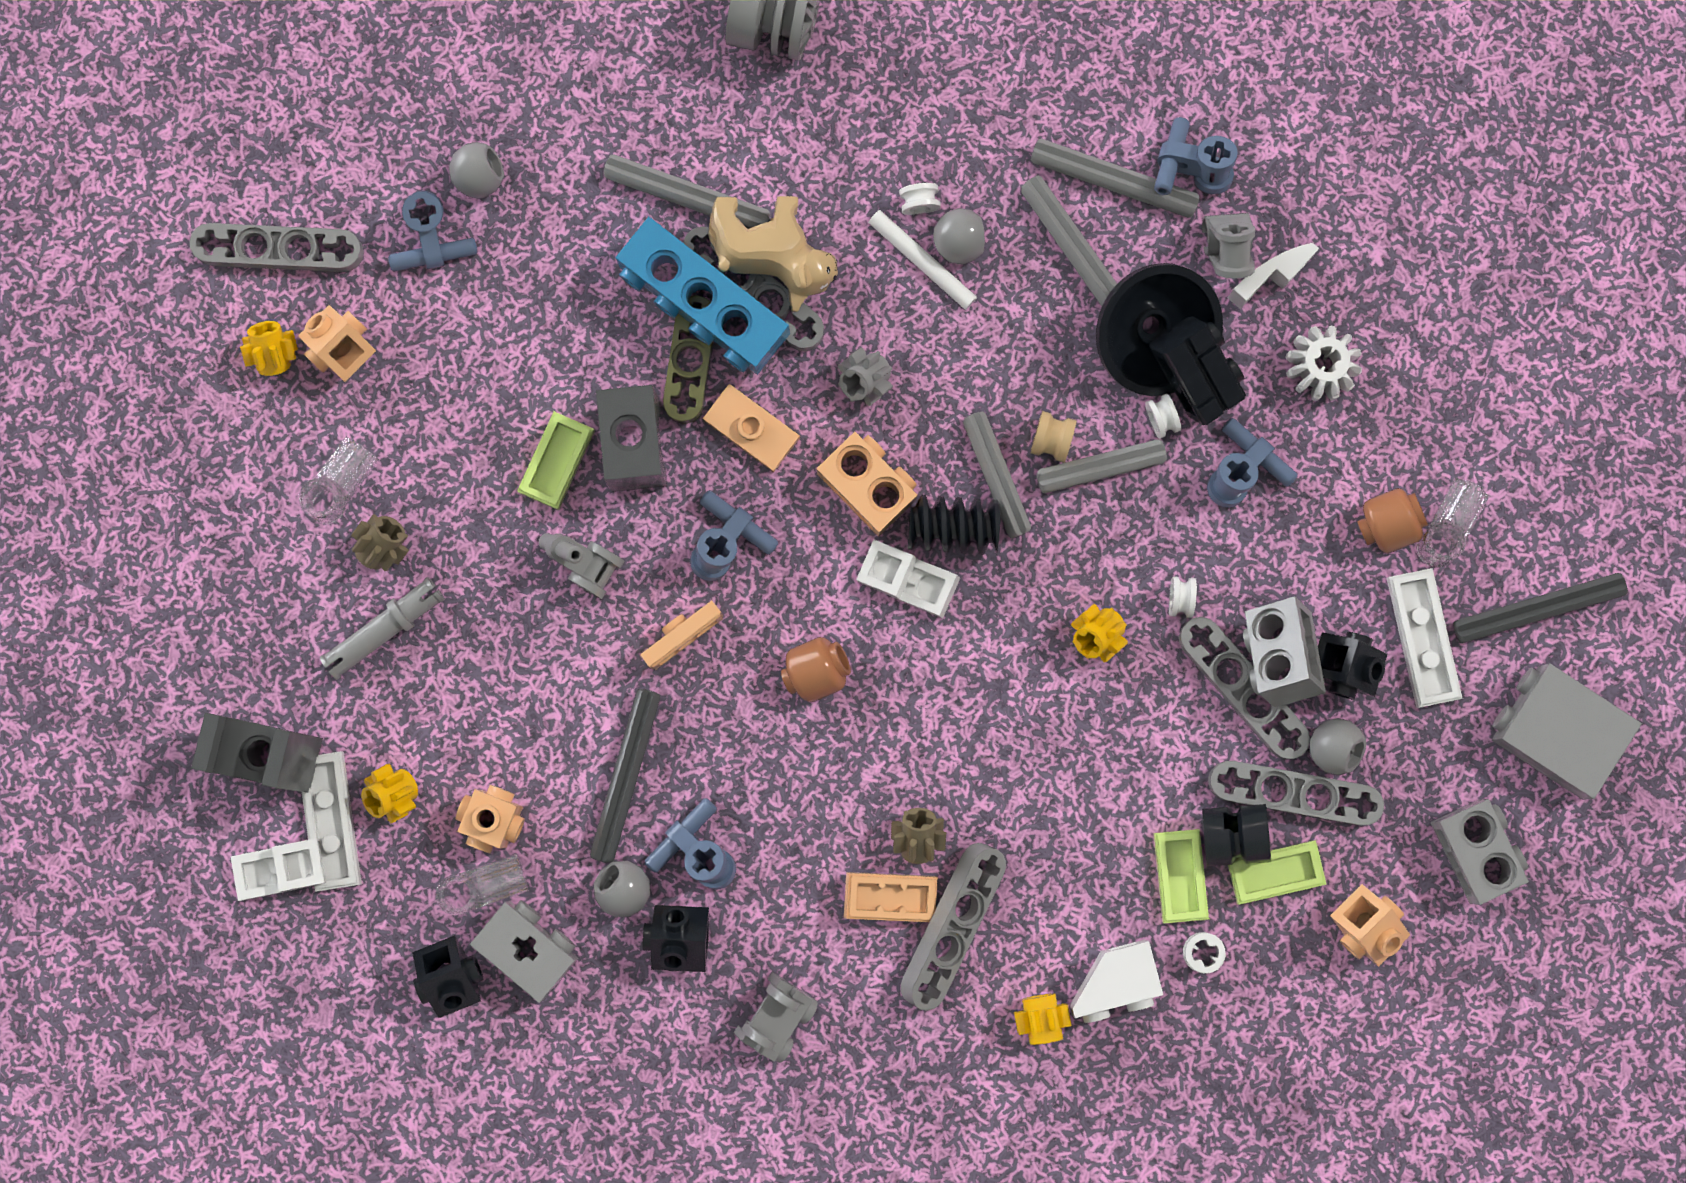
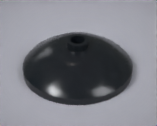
[1096,263,1223,396]

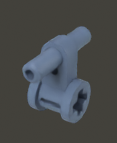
[1154,117,1238,195]
[388,191,478,272]
[1207,418,1298,508]
[690,490,778,581]
[645,798,736,890]

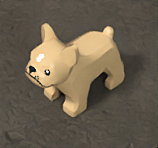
[708,196,838,312]

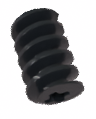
[908,495,1001,555]

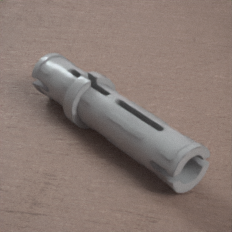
[320,577,445,680]

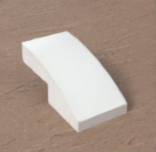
[1227,243,1319,309]
[856,540,960,619]
[231,838,326,901]

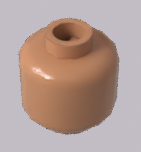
[1357,488,1428,554]
[781,637,851,702]

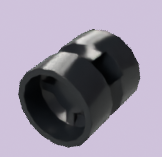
[1202,804,1271,867]

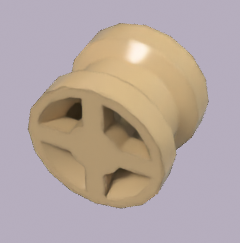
[1030,411,1077,463]

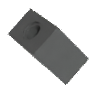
[596,385,667,492]
[191,712,323,793]

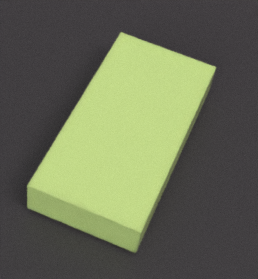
[517,411,595,510]
[1154,829,1209,923]
[1228,840,1327,905]

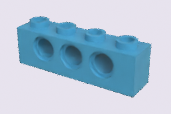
[615,216,790,375]

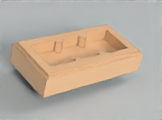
[703,384,800,473]
[640,600,723,670]
[844,872,938,922]

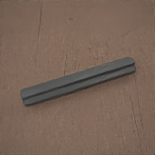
[1453,573,1628,643]
[590,689,660,863]

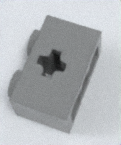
[469,900,579,1003]

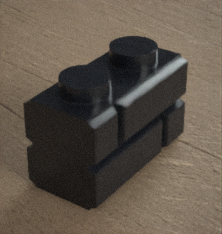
[1149,316,1246,425]

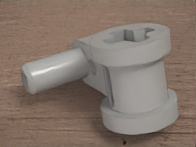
[539,533,625,599]

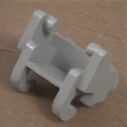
[734,971,818,1063]

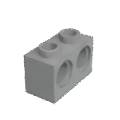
[1243,596,1326,708]
[1430,799,1529,905]

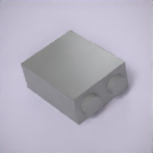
[1492,663,1642,800]

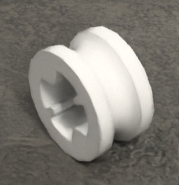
[899,183,941,215]
[1145,394,1181,439]
[1169,577,1197,618]
[1183,932,1226,974]

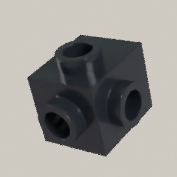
[1318,632,1388,700]
[642,905,709,972]
[412,935,483,1018]

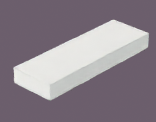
[1387,568,1463,708]
[302,751,362,892]

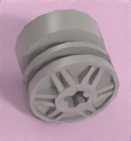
[725,0,820,61]

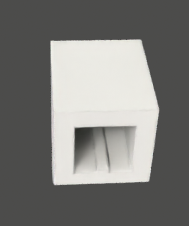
[1069,940,1163,1023]

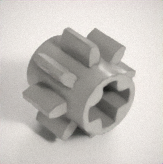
[837,347,893,406]

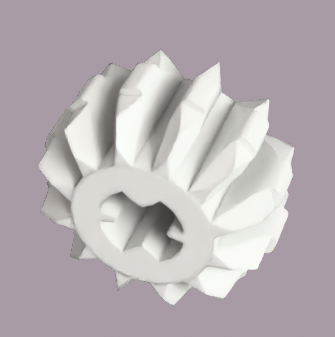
[1286,326,1362,401]

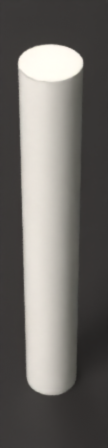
[868,210,977,310]

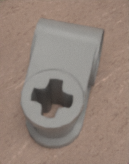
[1202,213,1255,278]

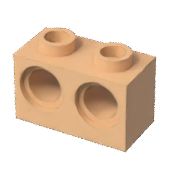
[816,432,917,537]

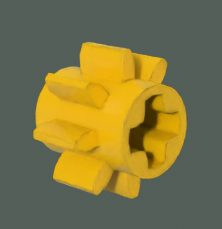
[240,321,298,376]
[1071,604,1128,663]
[361,763,418,823]
[1014,993,1072,1045]

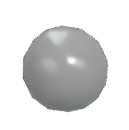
[449,142,504,199]
[933,208,985,265]
[1310,718,1366,776]
[594,861,650,918]

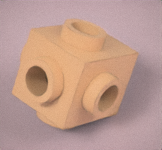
[298,305,376,382]
[455,785,525,853]
[1330,884,1410,967]

